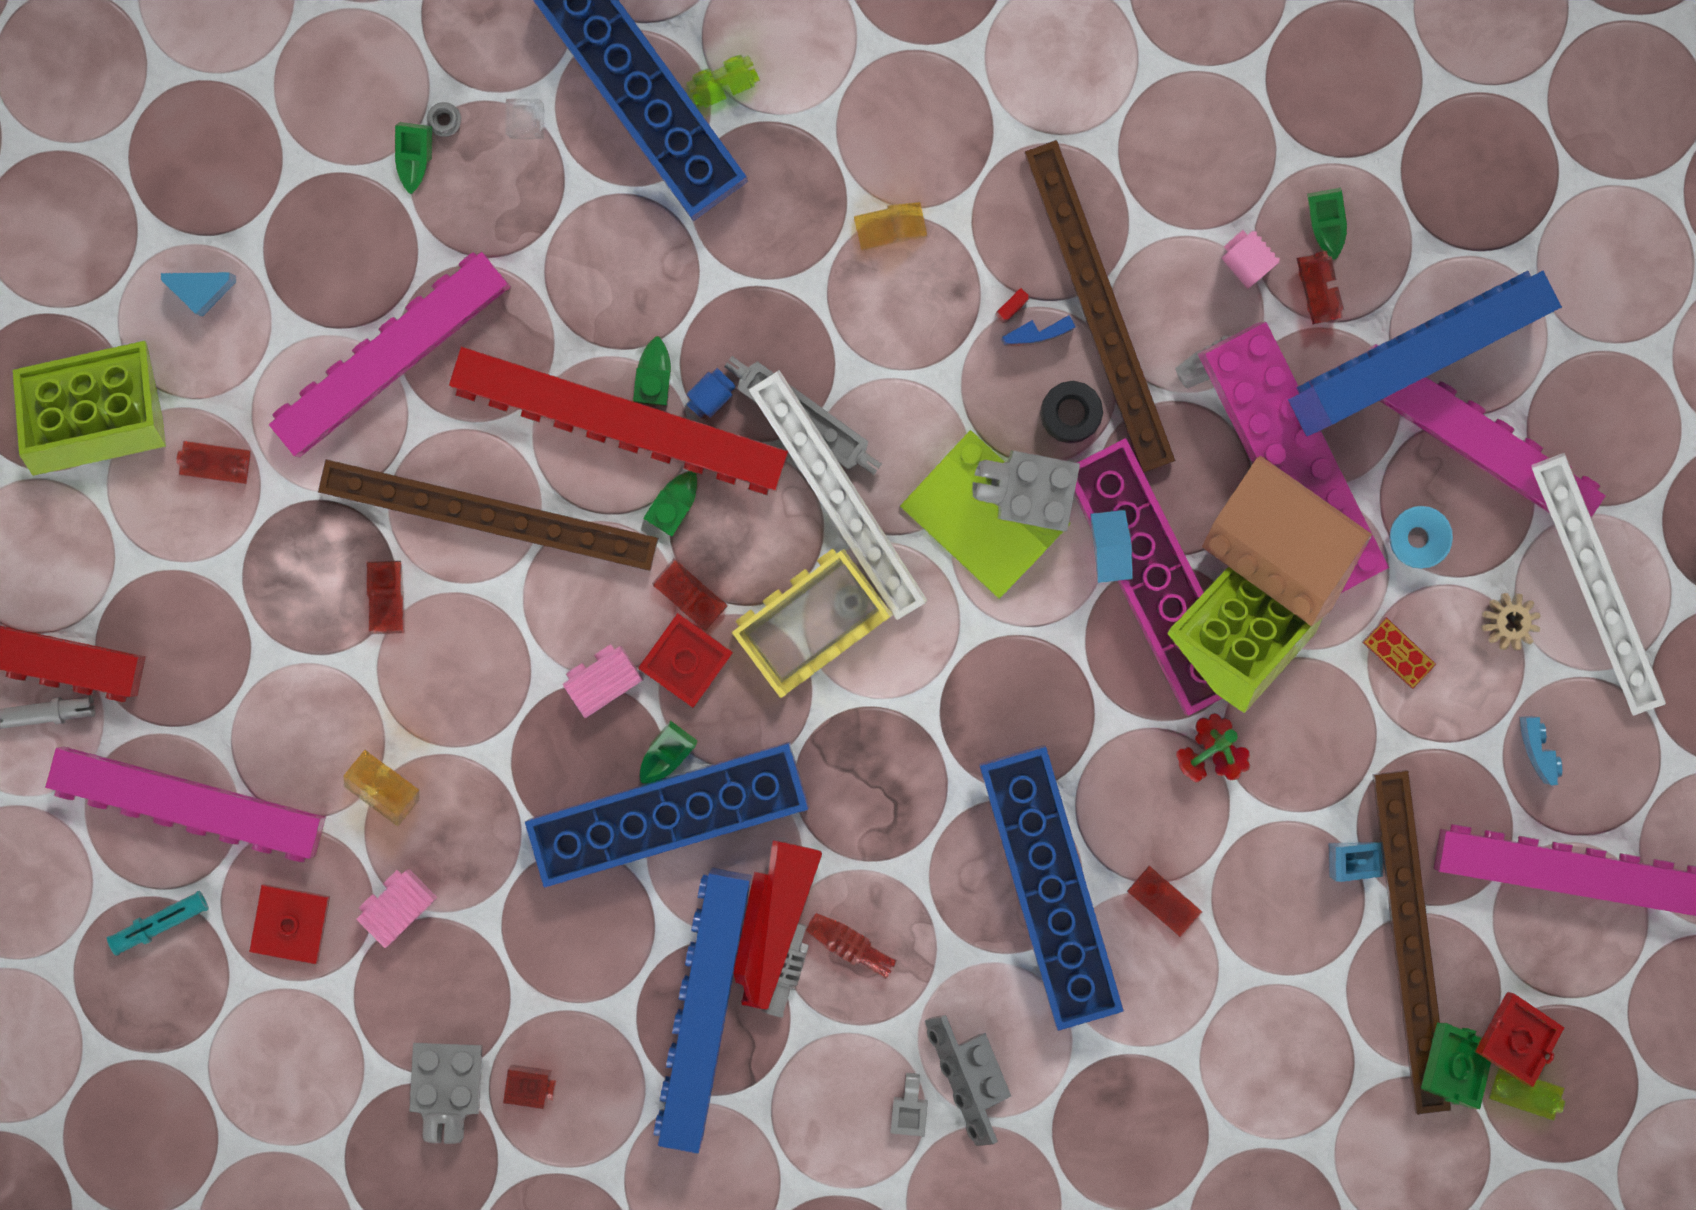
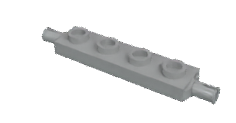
[724,356,882,476]

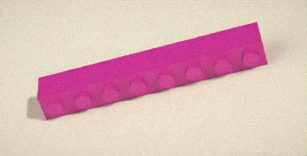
[268,252,511,458]
[1368,344,1606,518]
[45,746,326,863]
[1433,824,1696,916]

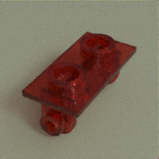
[1296,250,1345,325]
[176,441,251,484]

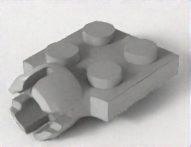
[972,450,1080,532]
[409,1043,483,1144]

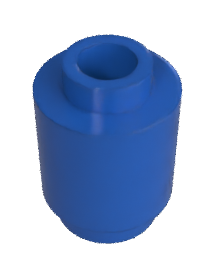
[686,368,736,418]

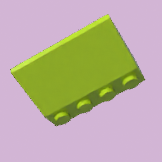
[12,341,166,476]
[900,430,1071,599]
[1168,567,1323,713]

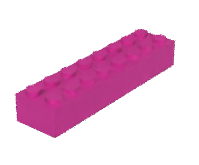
[1198,322,1389,593]
[1074,438,1223,716]

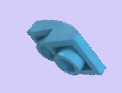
[1519,716,1562,786]

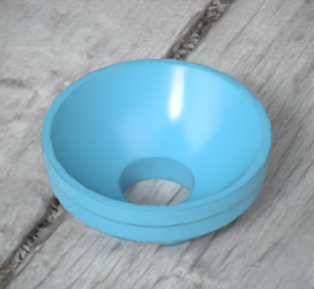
[1389,506,1453,569]

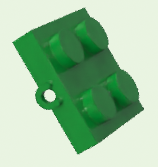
[1421,1022,1491,1110]

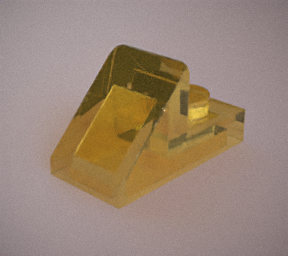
[854,202,928,251]

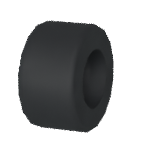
[1040,381,1103,444]

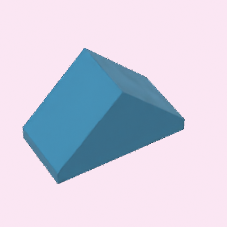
[161,272,236,317]
[1090,510,1133,583]
[1329,842,1383,882]

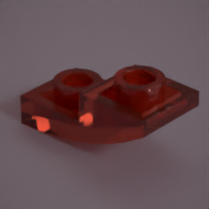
[652,558,728,631]
[367,561,405,634]
[1127,866,1203,937]

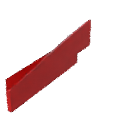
[733,840,822,1010]

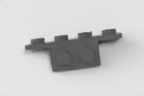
[925,1015,1011,1146]

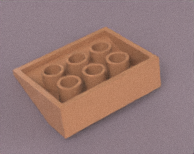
[1202,455,1373,626]

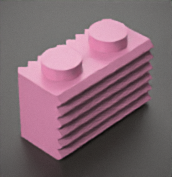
[1222,230,1280,289]
[563,644,644,718]
[357,869,437,948]

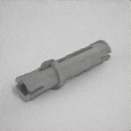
[0,695,95,729]

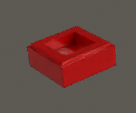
[995,288,1029,323]

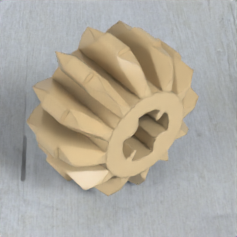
[1481,593,1541,650]

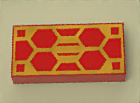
[1362,617,1436,689]

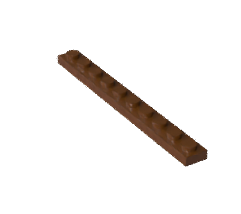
[1024,140,1176,473]
[318,459,659,571]
[1372,770,1451,1115]

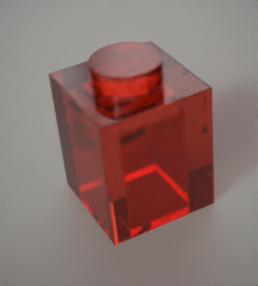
[503,1064,556,1109]

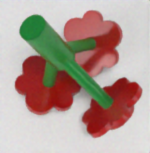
[1176,713,1250,783]

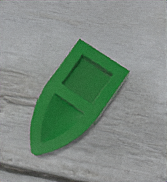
[395,122,432,194]
[1307,187,1347,260]
[633,336,671,406]
[643,471,697,537]
[640,720,698,784]

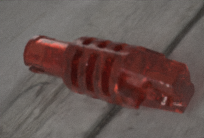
[805,913,897,979]

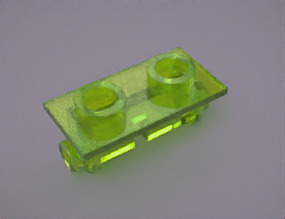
[686,55,760,108]
[1488,1068,1565,1121]

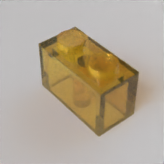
[343,750,420,826]

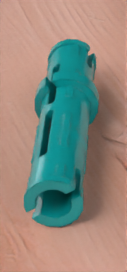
[106,891,209,956]

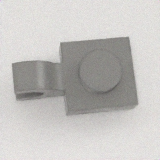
[891,1073,928,1137]

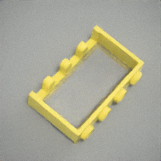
[732,549,893,698]

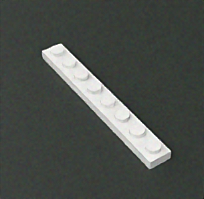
[749,370,927,620]
[1531,452,1666,716]

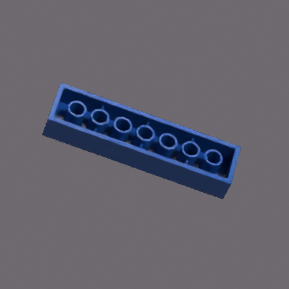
[533,0,748,222]
[1288,270,1562,437]
[525,742,809,888]
[979,745,1124,1031]
[653,868,752,1154]

